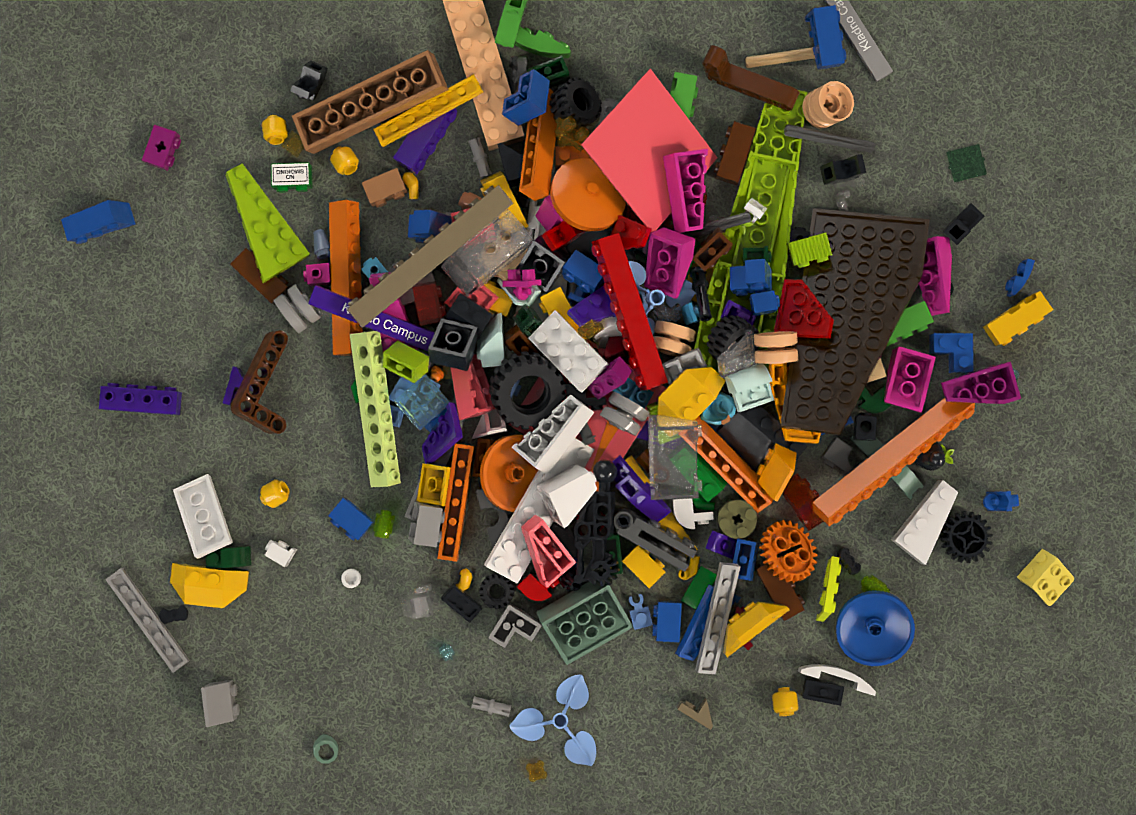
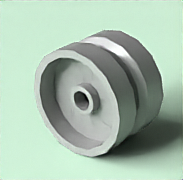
[274,284,321,333]
[600,391,650,436]

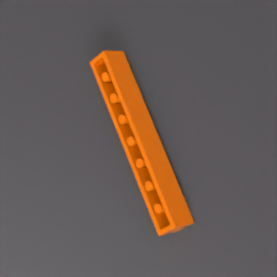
[329,200,363,356]

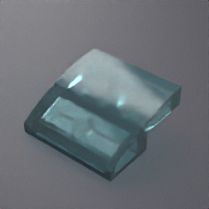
[394,374,449,431]

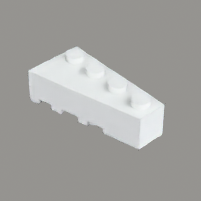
[512,395,594,474]
[891,480,958,565]

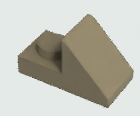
[677,698,713,730]

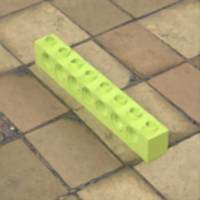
[350,331,401,487]

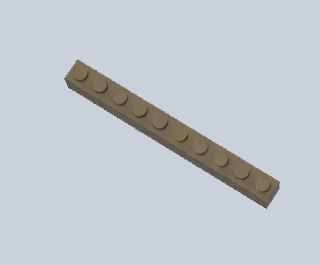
[347,185,513,328]

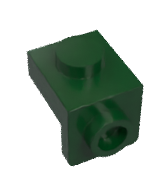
[743,246,772,266]

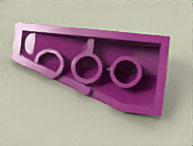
[941,362,1021,404]

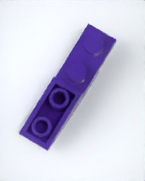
[612,455,672,522]

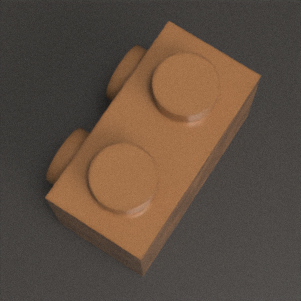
[362,168,407,208]

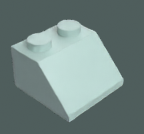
[477,313,505,367]

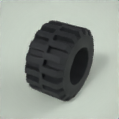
[549,77,602,131]
[707,315,759,369]

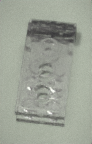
[441,209,533,297]

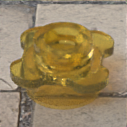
[526,760,547,782]

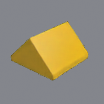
[417,463,451,506]

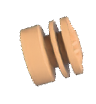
[802,81,854,129]

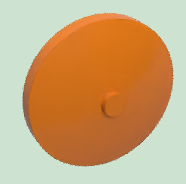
[550,158,626,231]
[480,435,538,512]

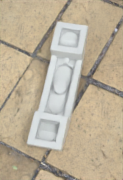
[798,664,876,696]

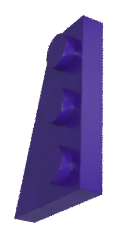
[567,285,616,327]
[422,402,463,464]

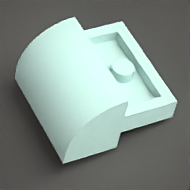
[724,363,774,412]

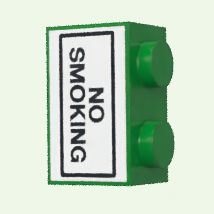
[271,162,312,193]

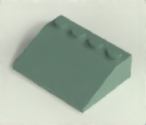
[536,581,633,665]

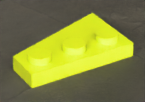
[816,556,841,622]

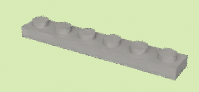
[695,562,740,674]
[105,568,190,673]

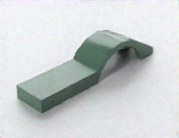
[849,425,924,500]

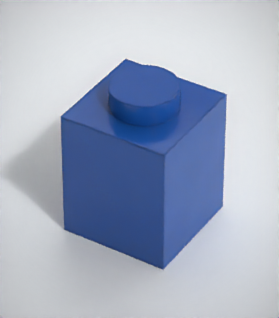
[749,290,780,316]

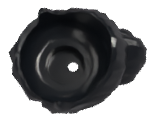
[914,441,945,471]

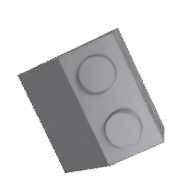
[201,680,240,727]

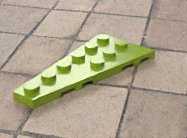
[226,163,310,283]

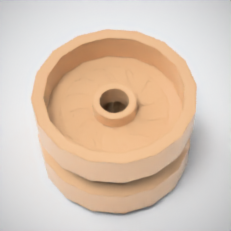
[653,321,697,357]
[754,331,798,364]

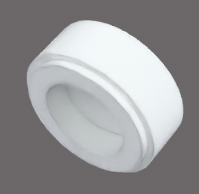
[341,569,361,588]

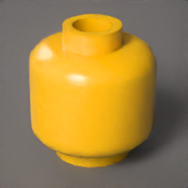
[262,115,288,145]
[330,146,359,175]
[260,480,290,508]
[772,687,798,716]

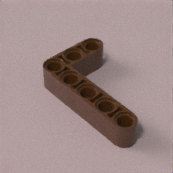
[702,45,800,111]
[231,330,288,434]

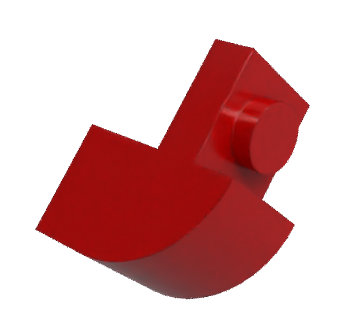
[541,221,586,252]
[517,573,560,601]

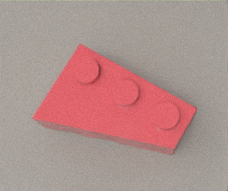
[450,354,495,421]
[521,514,576,588]

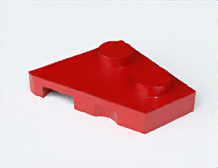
[611,215,652,250]

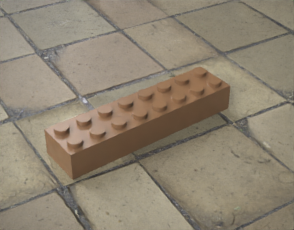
[292,50,449,154]

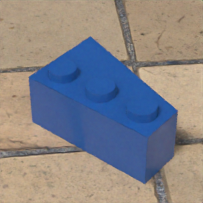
[805,5,846,70]
[61,200,136,244]

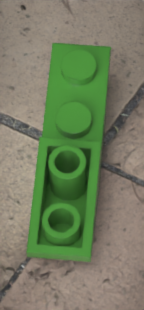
[495,0,528,48]
[499,19,571,58]

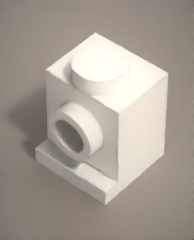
[265,540,297,567]

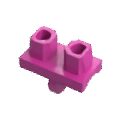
[502,269,541,300]

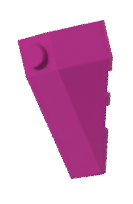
[919,236,952,316]

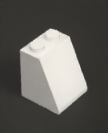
[536,464,597,528]

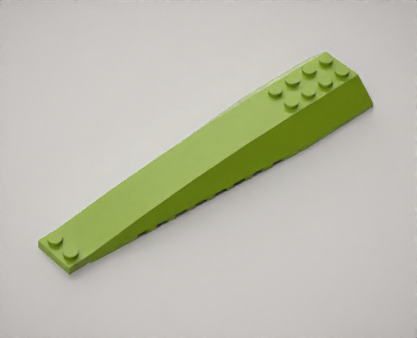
[694,90,808,378]

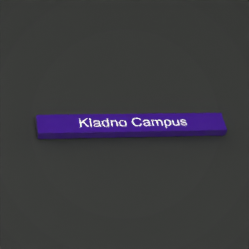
[308,285,435,351]

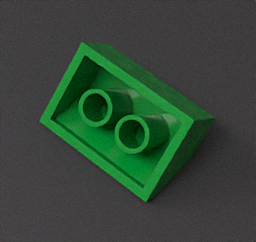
[668,440,727,502]

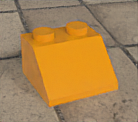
[756,443,797,501]

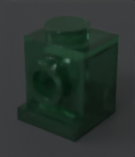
[512,304,543,337]

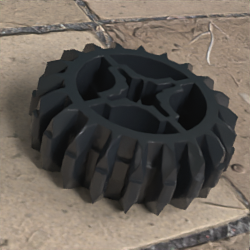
[939,511,993,563]

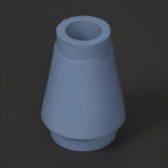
[313,229,330,259]

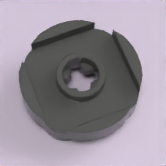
[508,56,527,94]

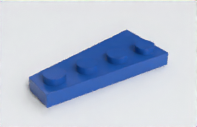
[675,585,741,661]

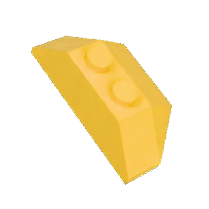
[657,367,725,436]
[170,563,249,608]
[723,601,790,658]

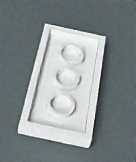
[528,310,609,392]
[173,474,233,559]

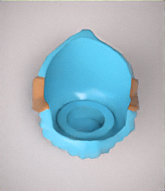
[701,392,736,425]

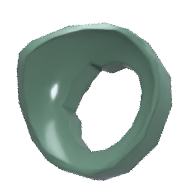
[313,734,339,764]

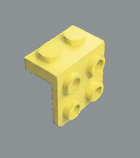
[1017,549,1074,606]

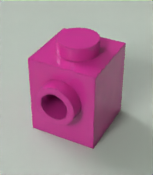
[303,263,331,286]

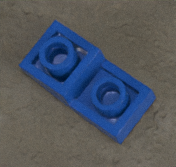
[1005,259,1035,297]

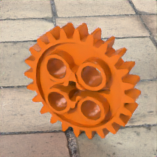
[759,520,818,583]

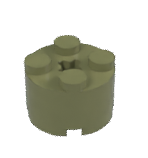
[716,500,757,539]

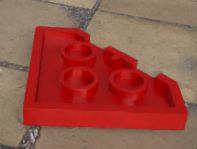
[774,279,834,339]

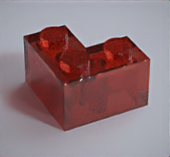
[412,281,447,326]
[782,474,824,531]

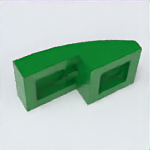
[681,566,717,610]

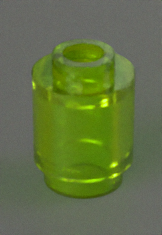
[373,509,395,539]
[860,574,890,593]

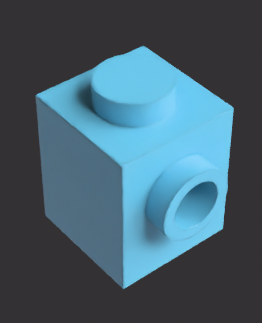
[361,257,388,278]

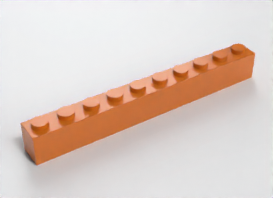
[813,398,975,526]

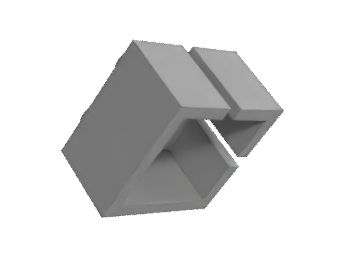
[408,501,445,547]

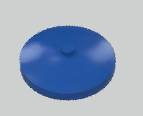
[836,591,915,666]

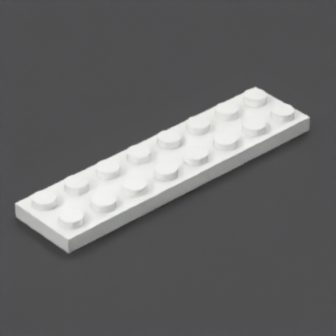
[484,438,595,584]

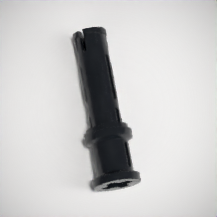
[689,266,712,322]

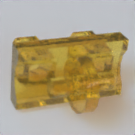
[555,116,589,151]

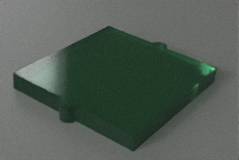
[946,144,987,183]

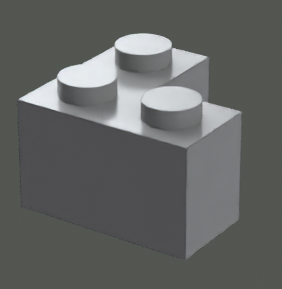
[488,603,542,648]

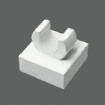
[744,198,767,223]

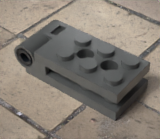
[614,507,697,572]

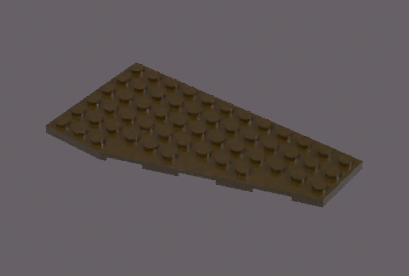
[780,208,930,435]

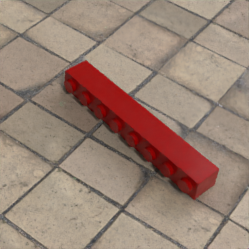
[591,233,668,390]

